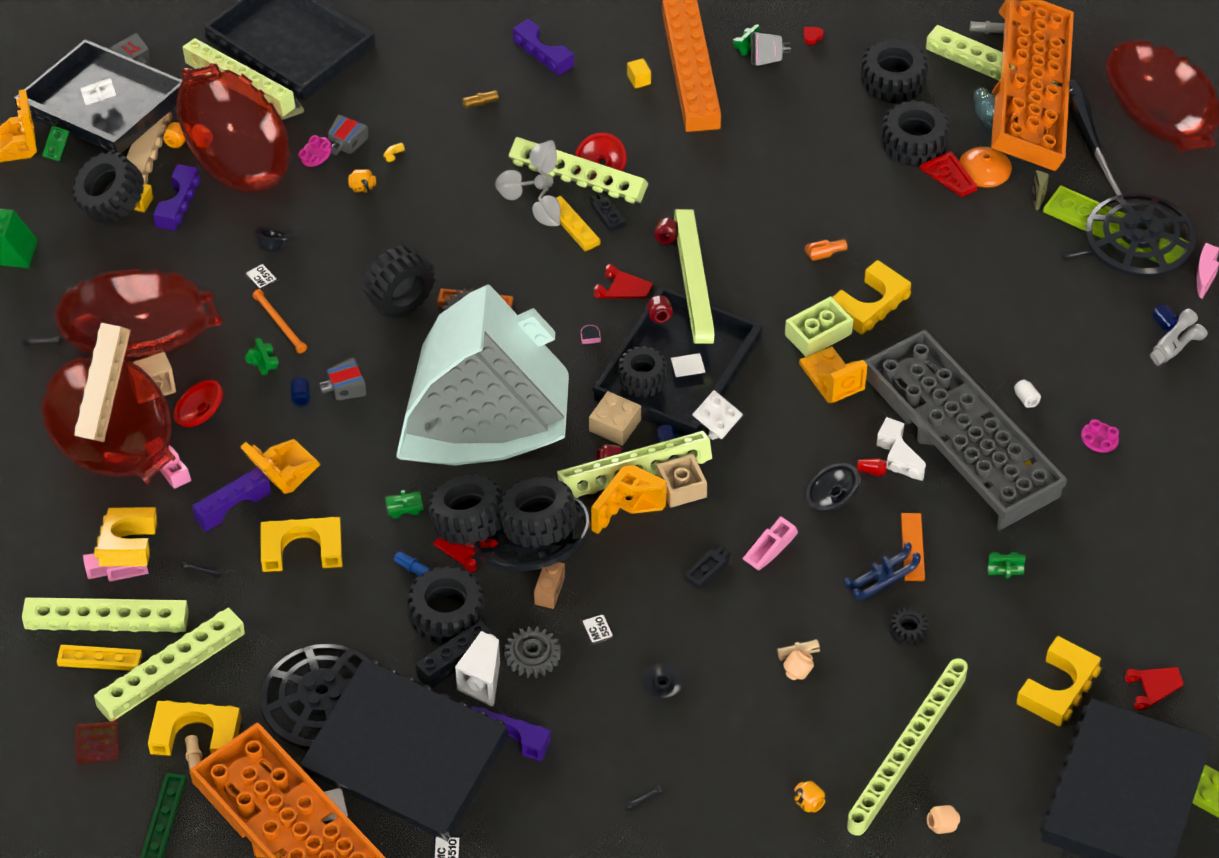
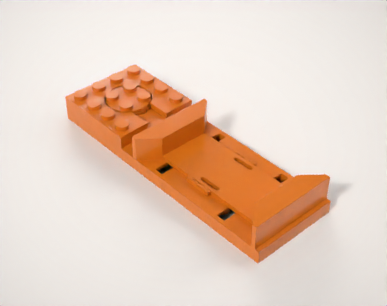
[991,0,1074,171]
[190,722,386,858]

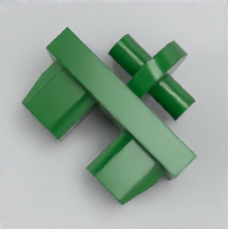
[733,25,760,56]
[42,126,69,162]
[245,338,279,375]
[385,490,423,519]
[987,552,1025,578]

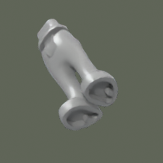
[1150,309,1207,366]

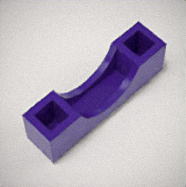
[513,19,574,76]
[153,164,201,231]
[192,467,271,532]
[471,706,551,761]

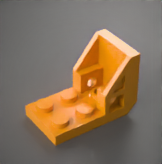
[0,89,37,162]
[799,346,867,403]
[241,439,321,494]
[591,465,667,534]

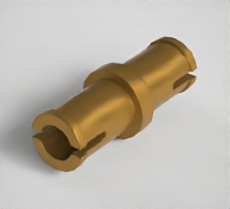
[462,90,498,109]

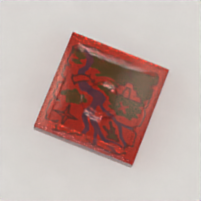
[76,721,119,764]

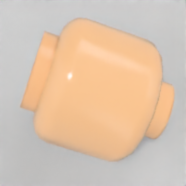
[783,649,814,680]
[927,805,960,834]

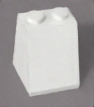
[455,631,500,706]

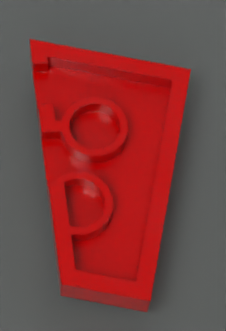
[920,151,977,198]

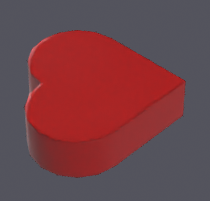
[804,27,824,45]

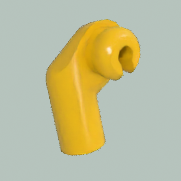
[383,142,405,163]

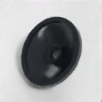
[806,463,861,512]

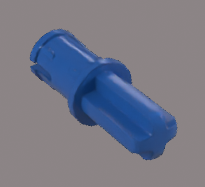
[394,552,432,577]

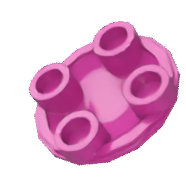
[298,135,332,167]
[1081,419,1119,452]

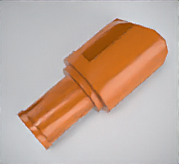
[805,239,847,261]

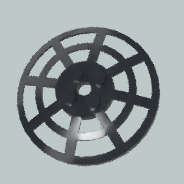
[1085,193,1195,277]
[474,496,590,571]
[261,644,370,750]

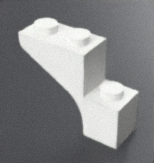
[877,417,926,481]

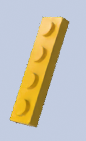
[556,196,600,252]
[57,645,142,671]

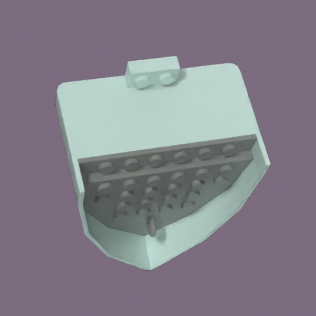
[397,285,569,466]

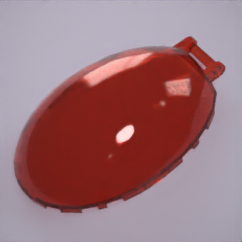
[1106,41,1219,152]
[177,63,290,193]
[55,269,223,361]
[41,354,176,484]

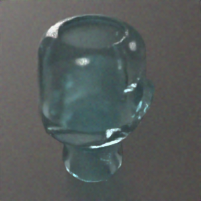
[973,88,997,128]

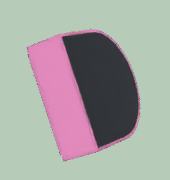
[581,325,601,344]

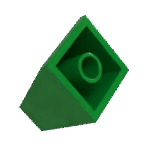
[0,209,38,268]

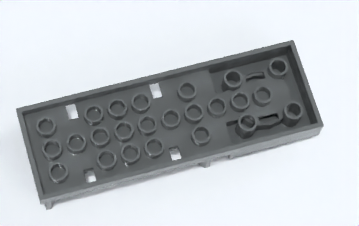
[865,330,1067,531]

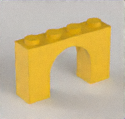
[832,260,911,335]
[94,507,157,566]
[261,517,342,572]
[1016,636,1102,727]
[148,700,241,756]

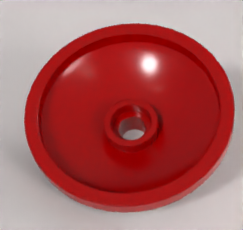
[575,133,627,184]
[173,380,223,427]

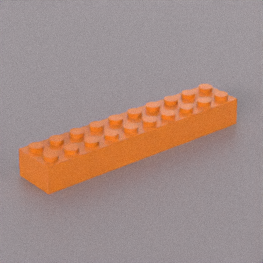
[662,0,721,132]

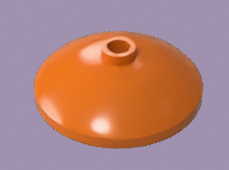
[959,147,1012,188]

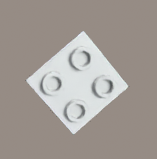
[692,390,743,440]

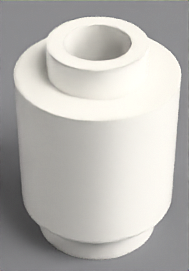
[1014,380,1041,408]

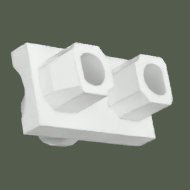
[80,78,116,105]

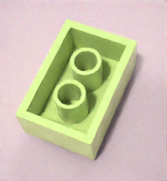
[785,296,853,357]

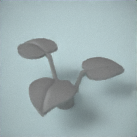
[495,140,561,226]

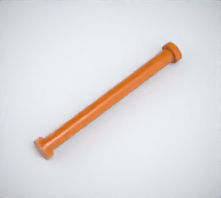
[252,289,307,353]

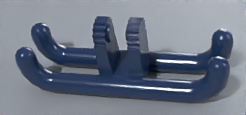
[844,542,921,600]

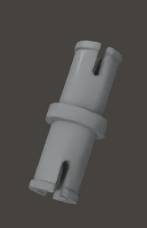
[969,21,1005,34]

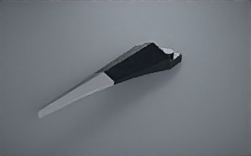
[1069,79,1122,196]

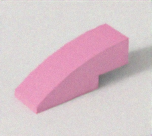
[1196,243,1219,299]
[145,437,192,489]
[743,516,798,571]
[83,554,148,582]

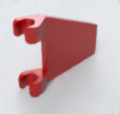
[594,264,653,298]
[433,537,498,573]
[1124,667,1184,710]

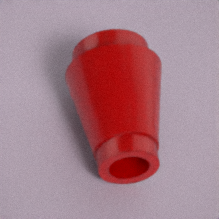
[857,458,887,477]

